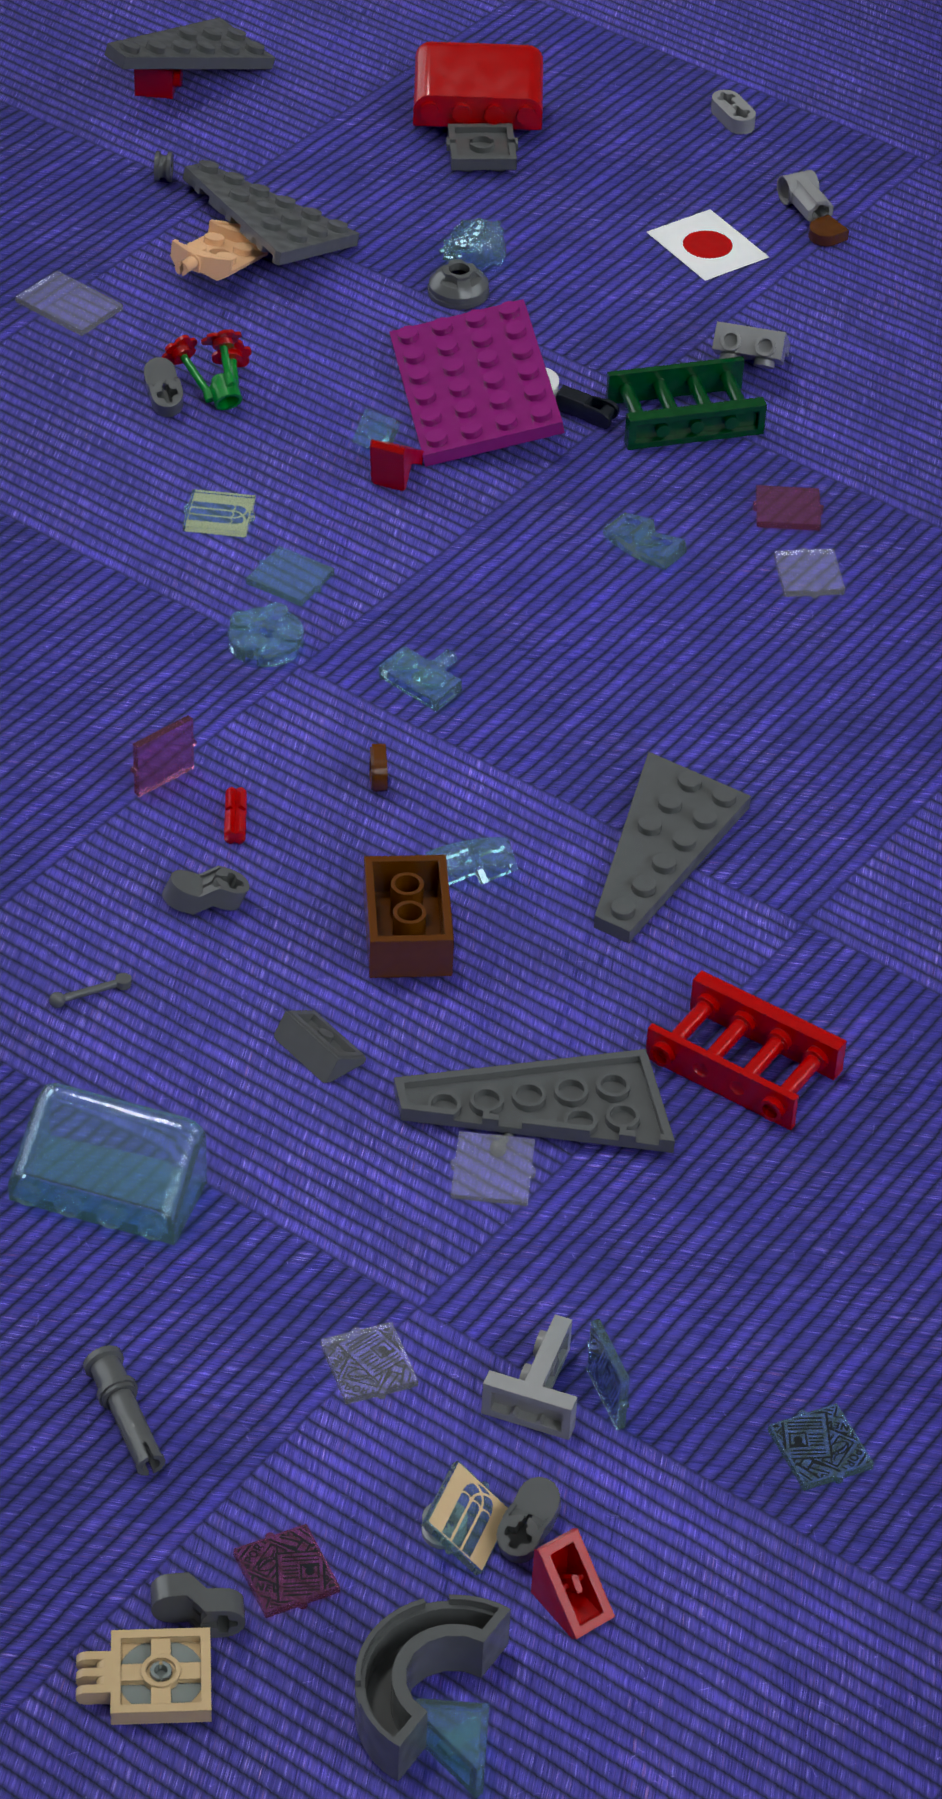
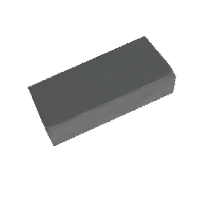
[274,1010,366,1083]

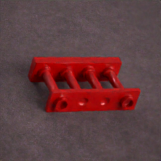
[646,970,847,1130]

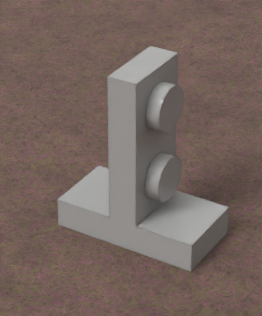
[481,1314,578,1440]

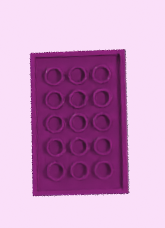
[389,299,565,467]

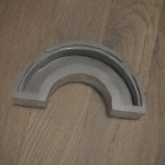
[354,1594,511,1782]

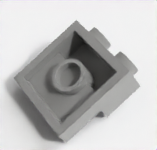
[712,321,791,369]

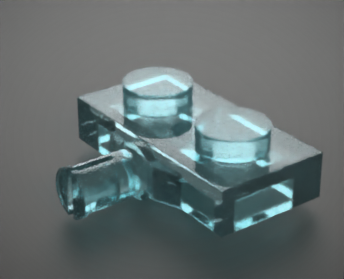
[379,646,462,712]

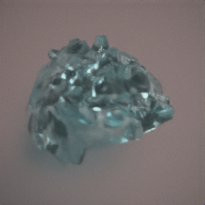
[439,218,506,271]

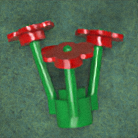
[162,329,252,410]

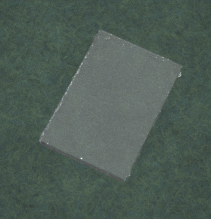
[15,271,123,336]

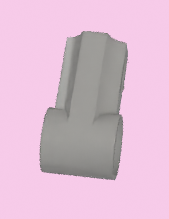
[777,170,834,222]

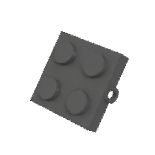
[446,123,518,172]

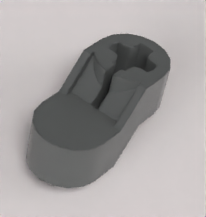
[144,357,184,417]
[162,865,250,915]
[496,1477,561,1564]
[150,1572,245,1638]

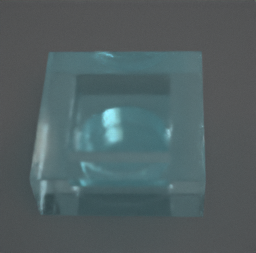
[352,408,401,449]

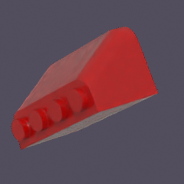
[413,41,543,130]

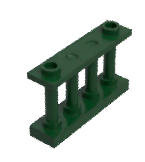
[606,356,767,450]

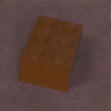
[363,855,454,978]

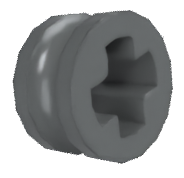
[154,151,174,182]

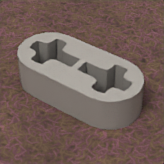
[711,90,756,134]

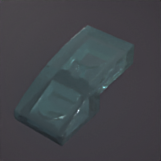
[603,512,687,569]
[425,837,519,885]

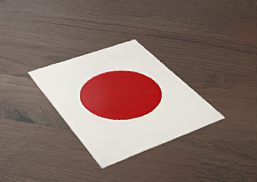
[647,209,769,281]

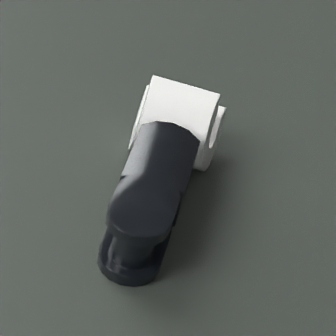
[546,368,620,429]

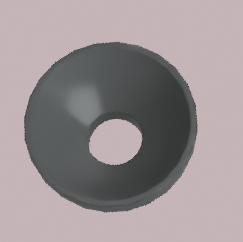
[427,259,489,310]

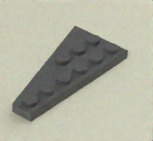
[104,17,275,69]
[594,752,751,943]
[393,1049,675,1153]

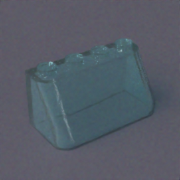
[8,1083,207,1245]

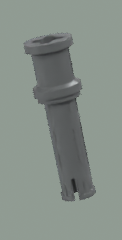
[83,1345,166,1476]

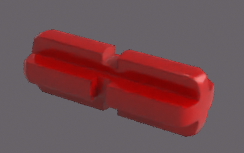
[224,786,247,844]

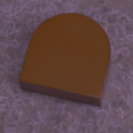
[808,214,849,247]
[369,743,388,792]

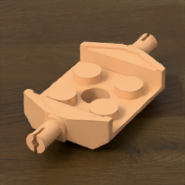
[170,219,268,281]

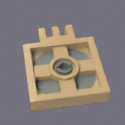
[76,1627,212,1725]

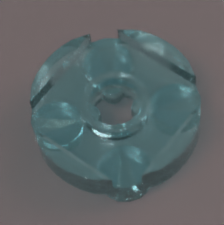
[228,602,304,667]

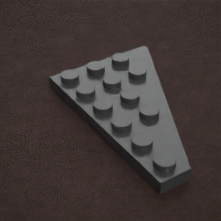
[183,160,360,266]

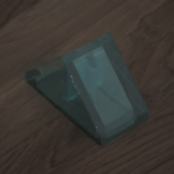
[415,1698,490,1798]

